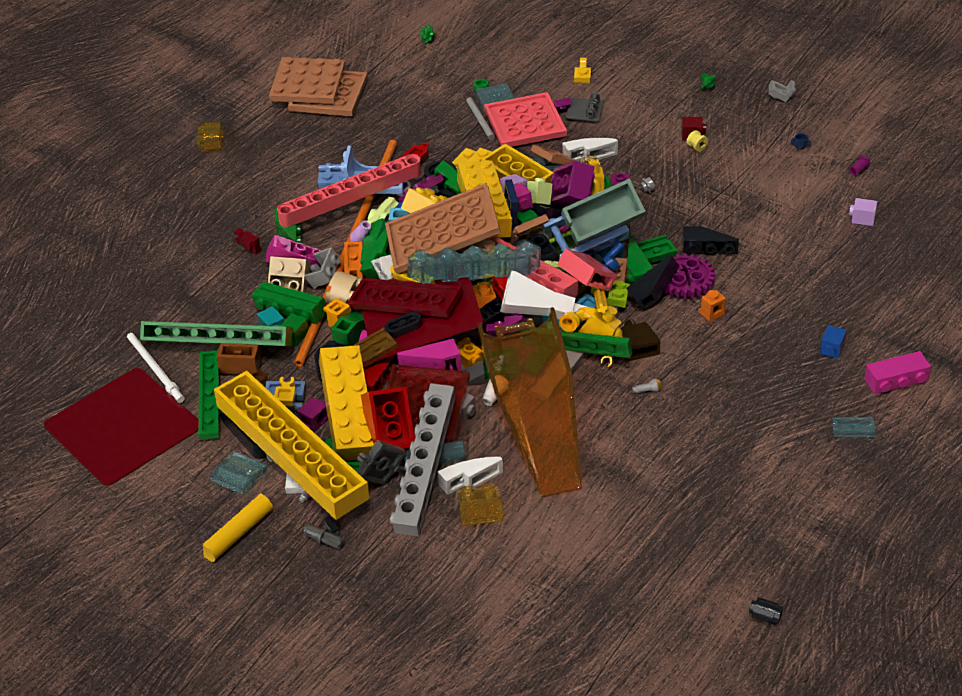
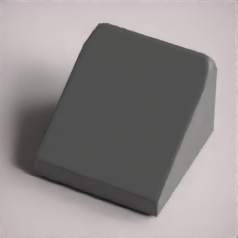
[464,361,485,385]

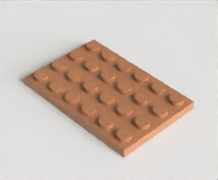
[385,183,501,274]

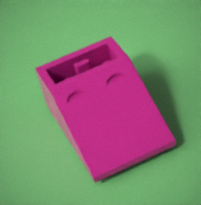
[397,339,462,385]

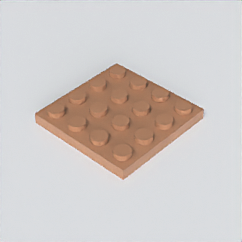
[269,57,346,104]
[288,71,368,116]

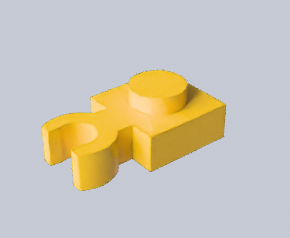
[274,377,296,406]

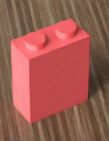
[557,248,617,291]

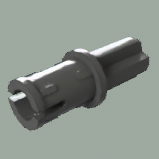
[304,523,344,549]

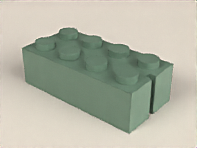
[561,178,646,246]

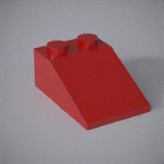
[361,387,415,449]

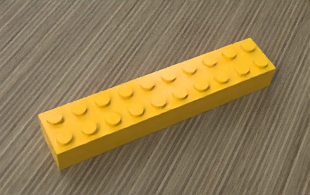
[214,371,369,520]

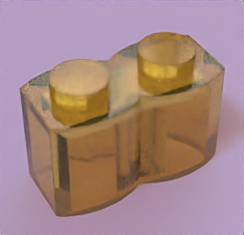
[196,121,223,151]

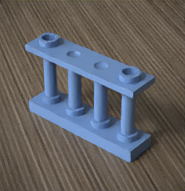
[544,216,629,257]

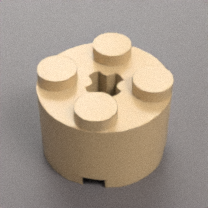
[325,271,362,313]

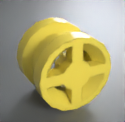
[687,130,708,152]

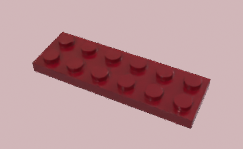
[347,278,463,317]

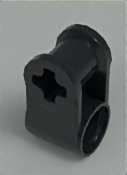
[531,233,559,262]

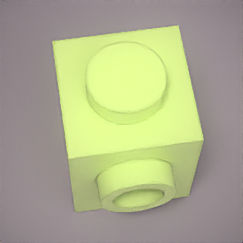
[527,178,553,205]

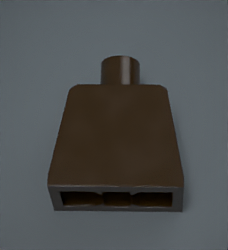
[621,319,660,362]

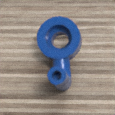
[603,242,624,272]

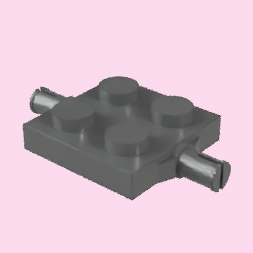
[357,440,406,485]

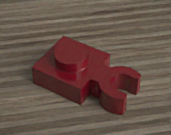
[233,228,261,255]

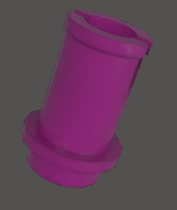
[849,156,870,176]

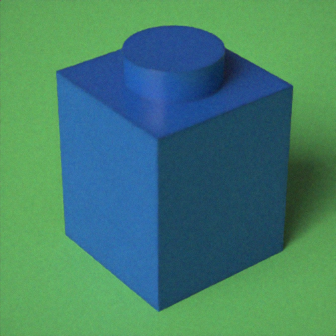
[820,325,847,359]

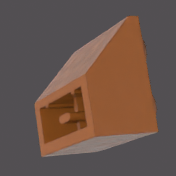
[217,343,264,374]

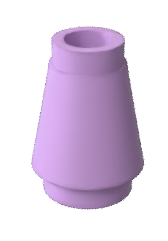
[350,221,371,243]

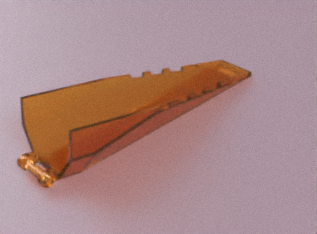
[477,307,582,497]

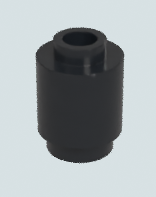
[749,597,783,624]

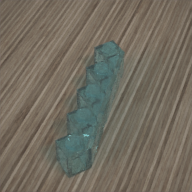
[408,241,541,284]

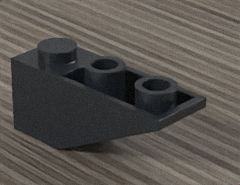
[682,226,739,254]
[626,254,679,311]

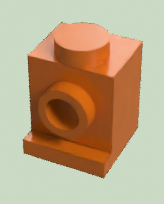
[698,290,726,322]

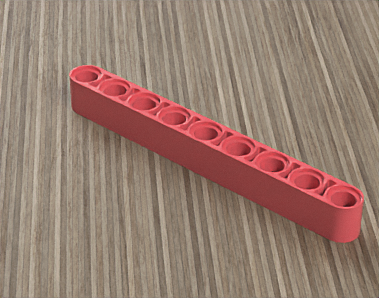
[277,154,421,227]

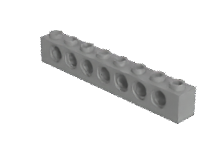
[390,383,456,537]

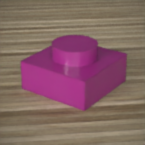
[552,97,572,110]

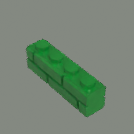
[252,282,326,324]

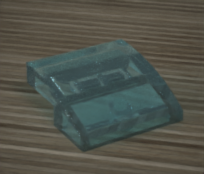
[209,452,267,494]

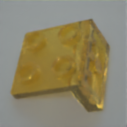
[457,483,503,526]

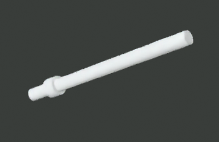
[127,333,185,403]

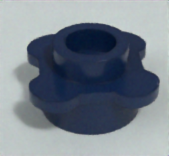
[791,133,811,149]

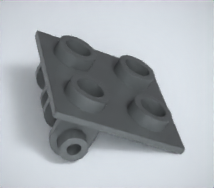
[566,92,604,122]

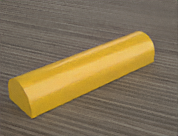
[203,493,273,562]

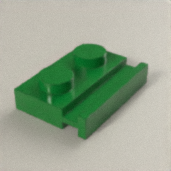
[637,235,677,263]

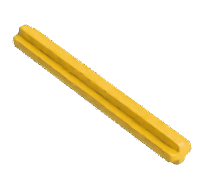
[593,288,608,315]

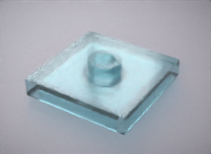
[475,83,514,113]

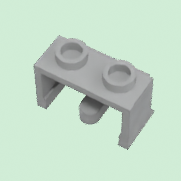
[305,247,341,290]

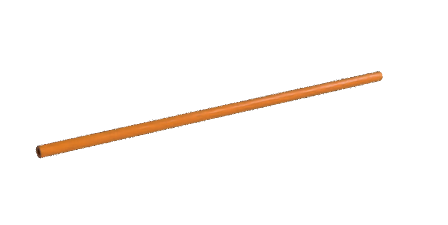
[294,140,397,367]

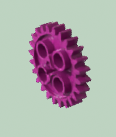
[659,253,716,300]

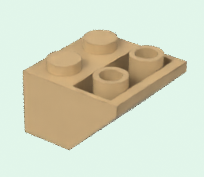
[268,256,311,293]

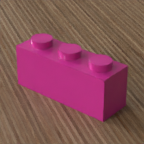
[864,351,931,394]

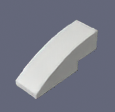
[563,138,618,163]
[438,457,503,495]

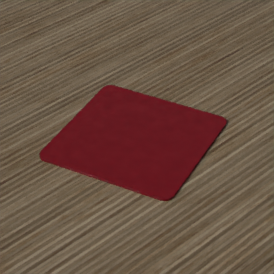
[361,256,483,361]
[44,368,199,486]

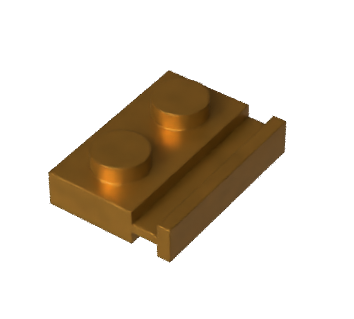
[352,327,398,367]

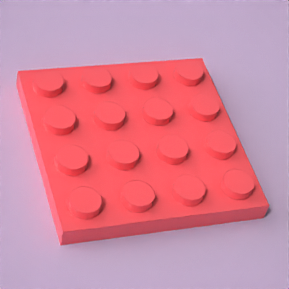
[484,92,567,147]

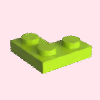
[591,281,630,308]

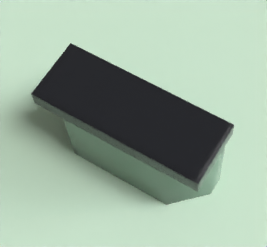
[324,516,339,537]

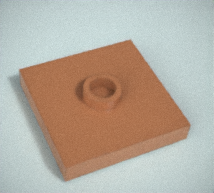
[531,145,575,165]

